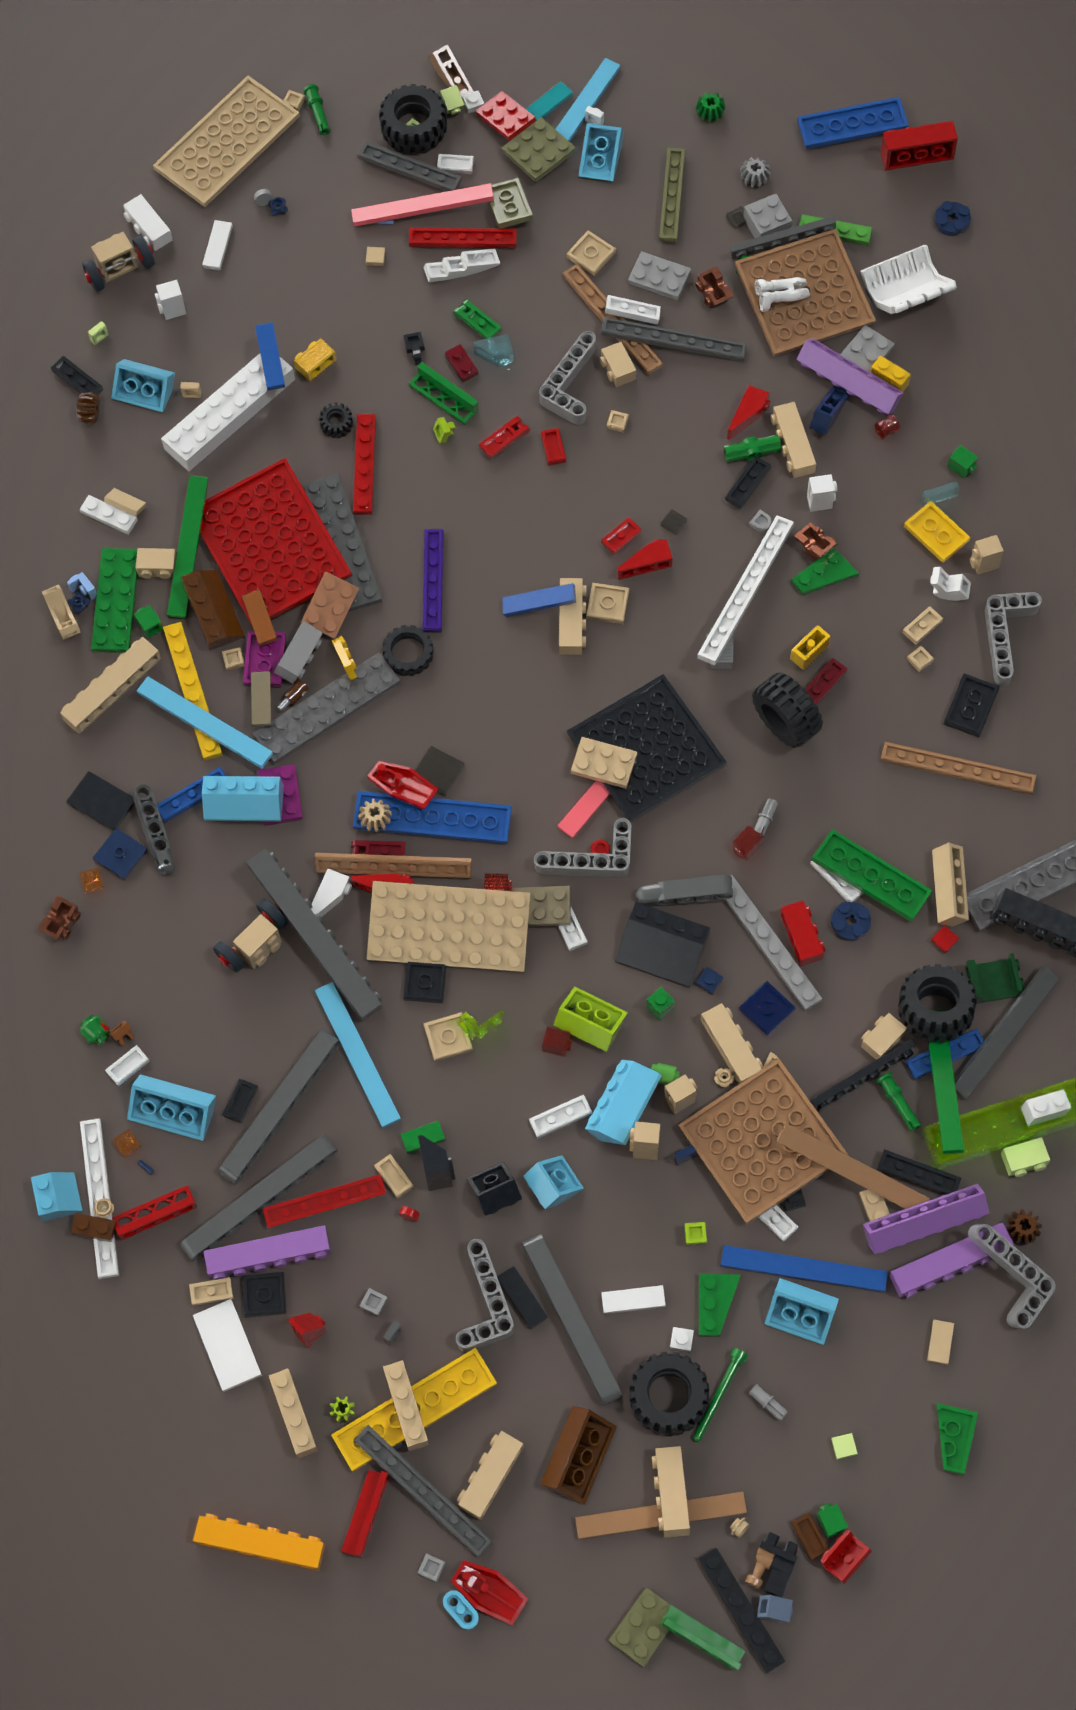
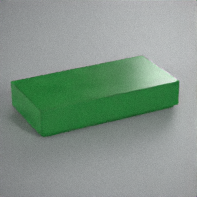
[400,1120,446,1154]

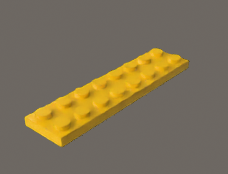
[331,1347,497,1472]

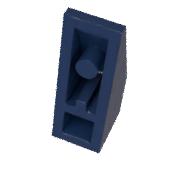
[809,386,850,435]

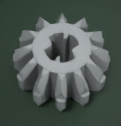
[740,157,770,188]

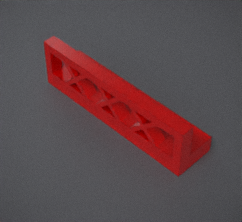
[112,1185,197,1241]
[341,1469,389,1559]

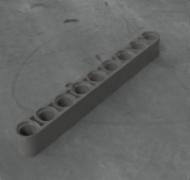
[218,1030,340,1185]
[180,1135,338,1262]
[522,1234,623,1406]

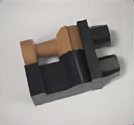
[745,1532,798,1598]

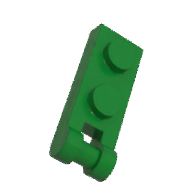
[453,300,502,342]

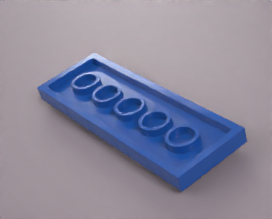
[797,97,909,150]

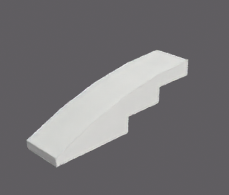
[424,249,500,282]

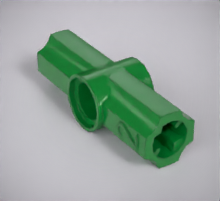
[724,435,781,463]

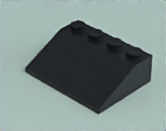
[615,902,710,988]

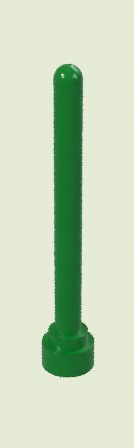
[693,1348,749,1442]

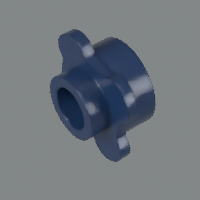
[268,197,288,215]
[67,592,90,613]

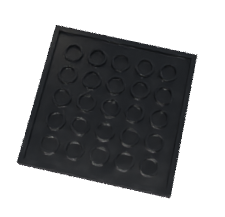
[567,674,727,822]

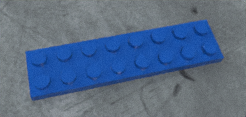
[353,791,512,844]

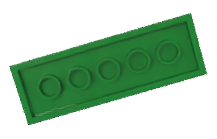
[91,548,138,653]
[811,829,933,922]

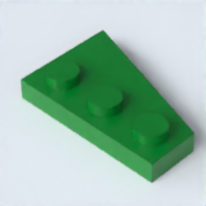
[791,548,859,596]
[699,1274,741,1337]
[937,1403,978,1476]

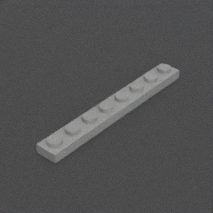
[725,875,822,1011]

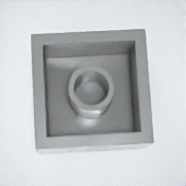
[743,194,792,238]

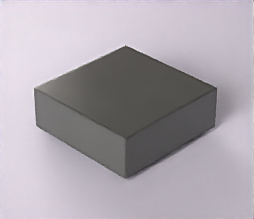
[383,1320,402,1345]

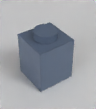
[757,1595,793,1623]

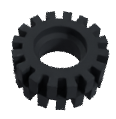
[319,402,353,438]

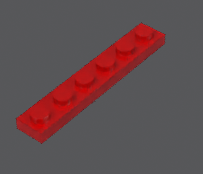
[409,228,517,248]
[353,414,376,515]
[262,1174,386,1228]

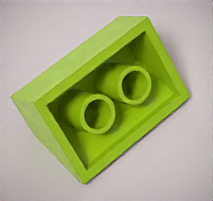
[553,986,628,1052]

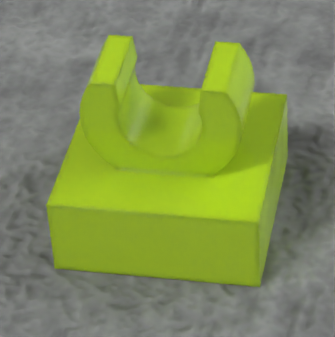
[433,417,456,444]
[684,1222,707,1245]

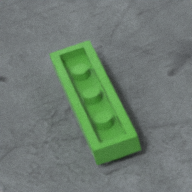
[799,214,872,246]

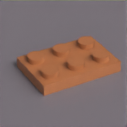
[301,571,359,639]

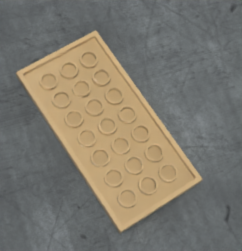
[153,75,300,207]
[367,881,531,972]

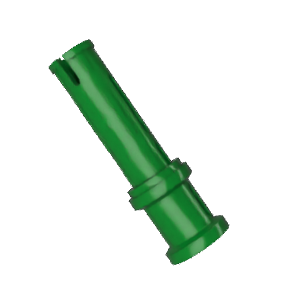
[303,84,331,135]
[876,1072,921,1132]

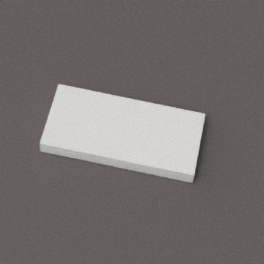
[193,1299,262,1392]

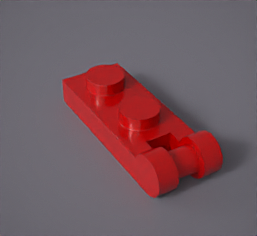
[479,416,530,459]

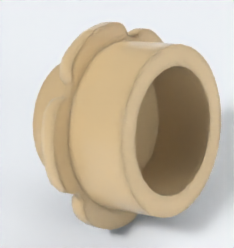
[714,1068,734,1087]
[94,1198,114,1218]
[730,1518,750,1538]

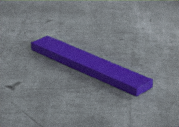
[423,529,444,633]

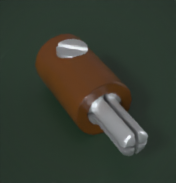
[277,680,309,711]

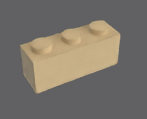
[629,1121,660,1160]

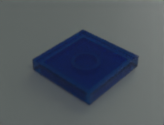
[739,981,796,1036]

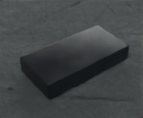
[223,1079,258,1123]

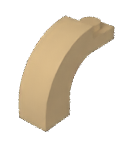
[42,584,81,640]

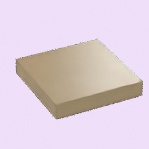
[566,230,616,276]
[586,583,629,624]
[423,1012,473,1062]

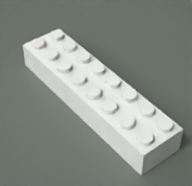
[161,354,295,471]

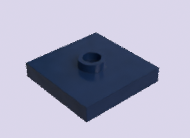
[93,828,148,880]

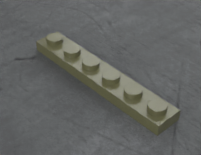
[659,148,685,243]

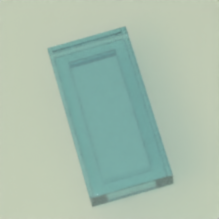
[920,482,959,507]

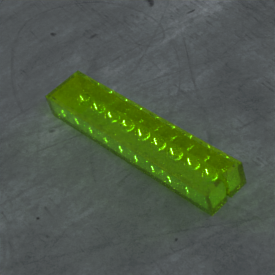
[922,1078,1076,1170]

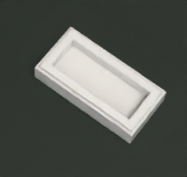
[437,154,474,175]
[105,1045,150,1086]

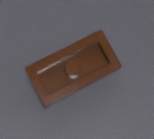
[71,1213,117,1242]

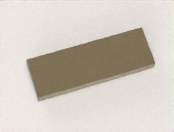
[251,671,272,727]

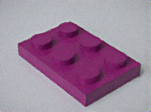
[243,631,286,687]
[257,764,303,826]

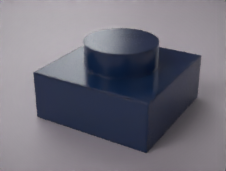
[696,967,724,995]

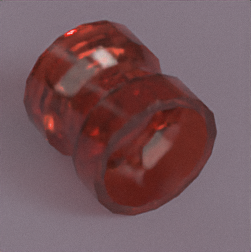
[874,414,900,439]

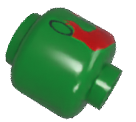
[80,1015,110,1045]

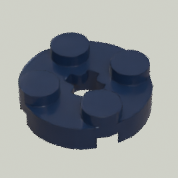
[934,201,971,236]
[831,902,871,941]

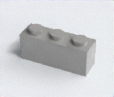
[274,621,323,684]

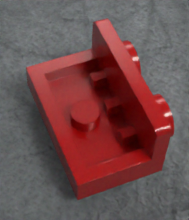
[820,1529,872,1584]

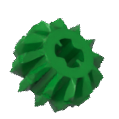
[696,91,726,122]

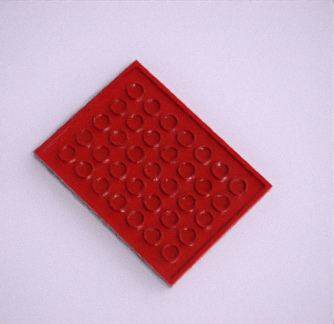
[200,458,353,628]

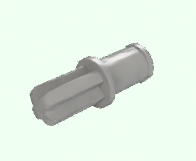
[753,798,778,837]
[749,1384,788,1421]

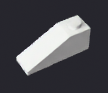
[311,869,352,917]

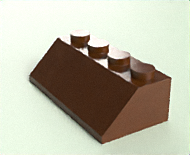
[181,570,245,650]
[541,1406,617,1505]

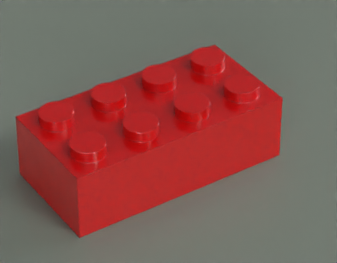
[880,121,958,171]

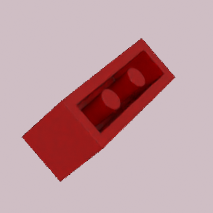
[780,900,826,967]

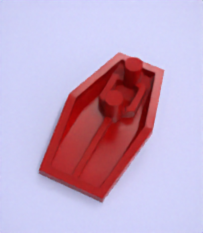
[367,761,438,810]
[450,1560,529,1626]

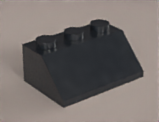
[418,1135,455,1191]

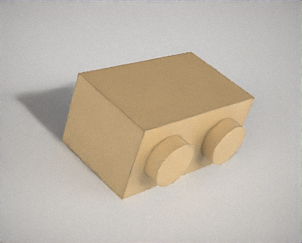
[599,342,636,387]
[970,535,1004,574]
[136,548,177,579]
[861,1013,907,1060]
[664,1074,697,1114]

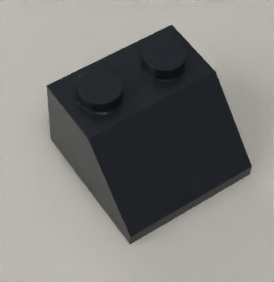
[467,1162,522,1216]

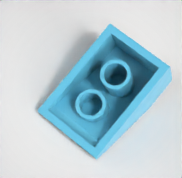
[578,123,624,182]

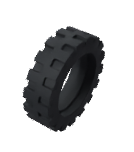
[382,625,433,676]

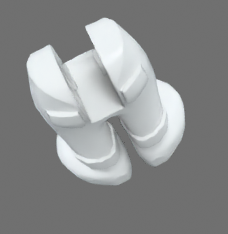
[755,277,810,312]

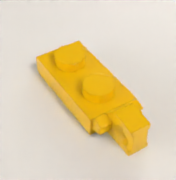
[331,636,357,680]

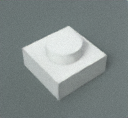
[462,90,484,113]
[585,106,604,125]
[670,1327,694,1352]

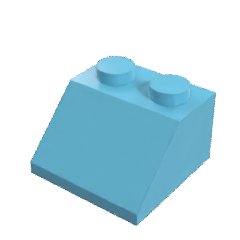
[523,1155,584,1209]
[31,1172,83,1222]

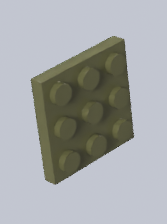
[502,117,576,183]

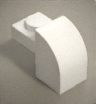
[930,567,971,601]

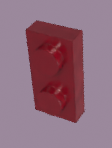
[445,344,479,382]

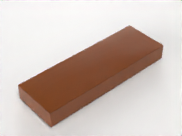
[242,589,278,646]

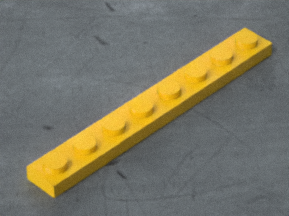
[163,622,223,761]

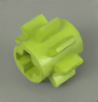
[330,1396,355,1423]

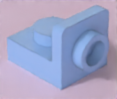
[67,572,97,600]

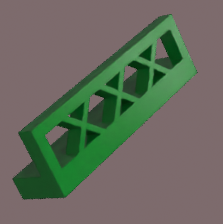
[409,362,479,425]
[659,1605,745,1670]

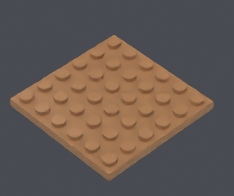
[735,229,876,357]
[678,1058,849,1225]

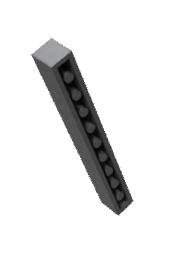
[246,849,382,1022]

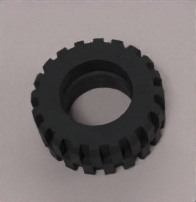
[379,84,447,154]
[752,673,823,748]
[898,964,977,1043]
[629,1351,710,1436]

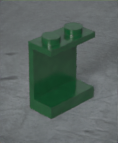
[965,953,1025,1004]

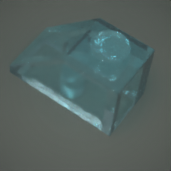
[473,334,514,366]

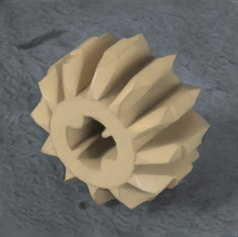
[358,798,392,832]

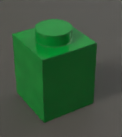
[947,445,978,478]
[134,605,164,639]
[646,987,675,1021]
[816,1503,848,1539]

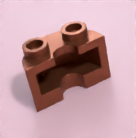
[695,266,734,308]
[794,522,837,560]
[38,895,81,940]

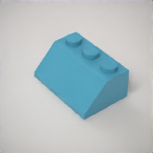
[111,359,175,412]
[765,1278,839,1345]

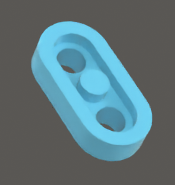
[443,1590,479,1630]

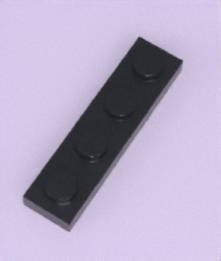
[877,1149,962,1195]

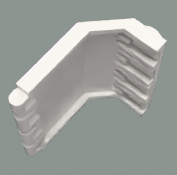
[860,245,957,314]

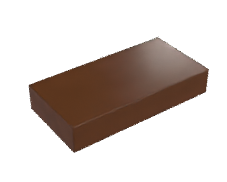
[791,1512,829,1561]

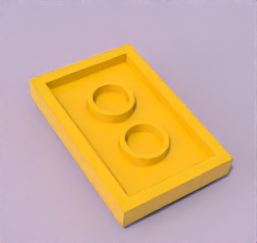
[904,501,970,563]

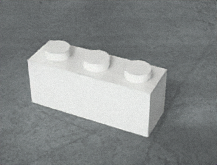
[123,194,173,251]

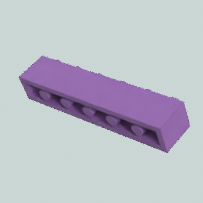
[796,338,904,415]
[863,1184,990,1254]
[889,1222,1014,1299]
[204,1225,331,1280]

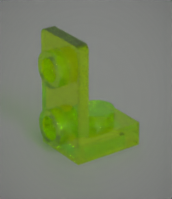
[457,1009,505,1041]

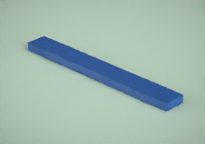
[721,1245,888,1293]

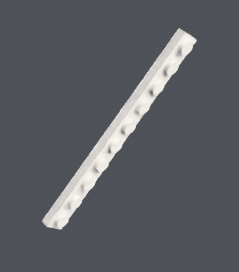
[697,515,794,665]

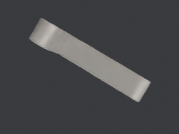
[539,331,596,425]
[985,592,1042,687]
[534,818,631,878]
[968,1224,1056,1329]
[456,1239,514,1352]

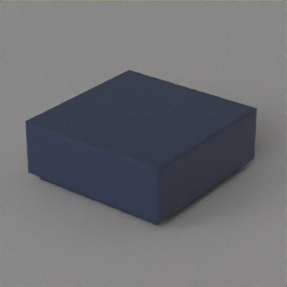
[674,1145,696,1166]

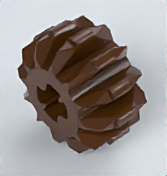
[76,392,100,424]
[1006,1209,1042,1245]

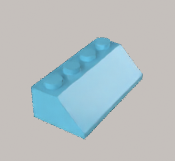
[202,776,284,822]
[585,1060,662,1145]
[127,1074,216,1141]

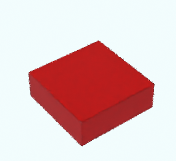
[931,925,959,954]

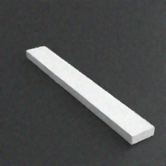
[80,1118,119,1279]

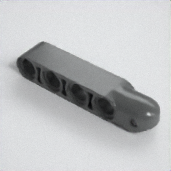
[133,784,175,876]
[636,875,733,907]

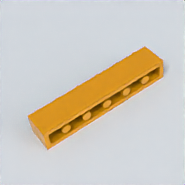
[193,1513,325,1571]

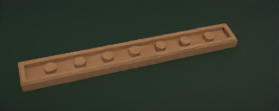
[562,264,663,376]
[880,742,1037,795]
[315,853,471,878]
[776,1123,930,1209]
[575,1491,747,1540]

